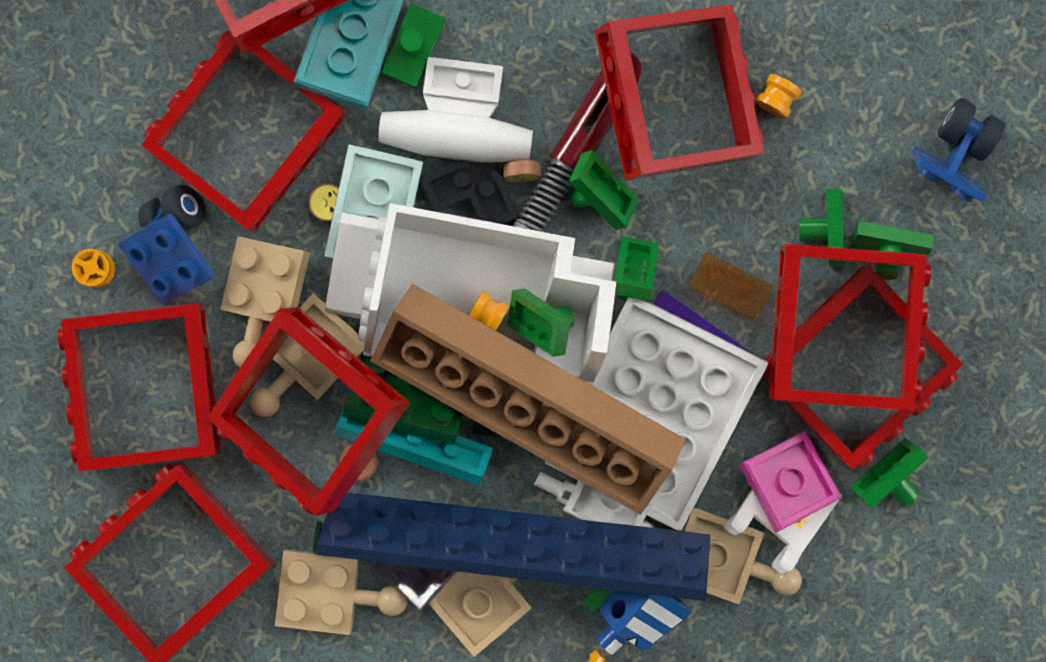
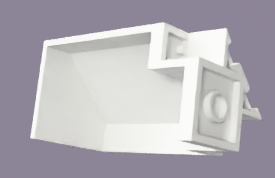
[325,203,616,382]

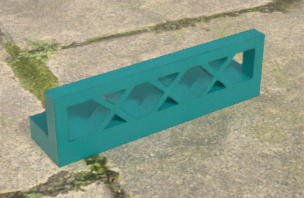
[335,412,493,486]

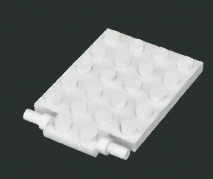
[534,297,768,531]

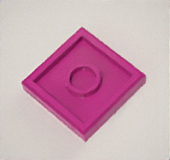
[739,431,842,533]

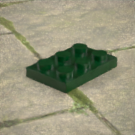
[342,351,463,445]

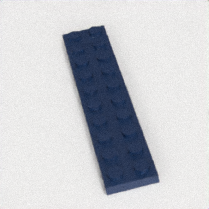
[317,493,711,601]

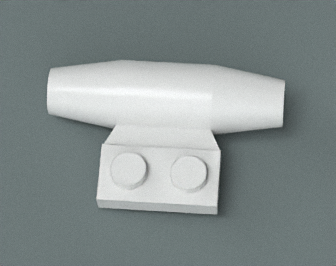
[378,57,533,163]

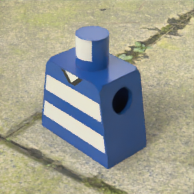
[597,590,692,655]

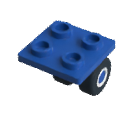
[912,98,1006,202]
[118,184,215,304]

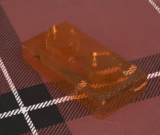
[688,252,773,320]

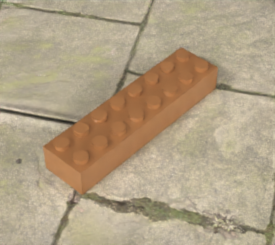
[370,283,686,515]

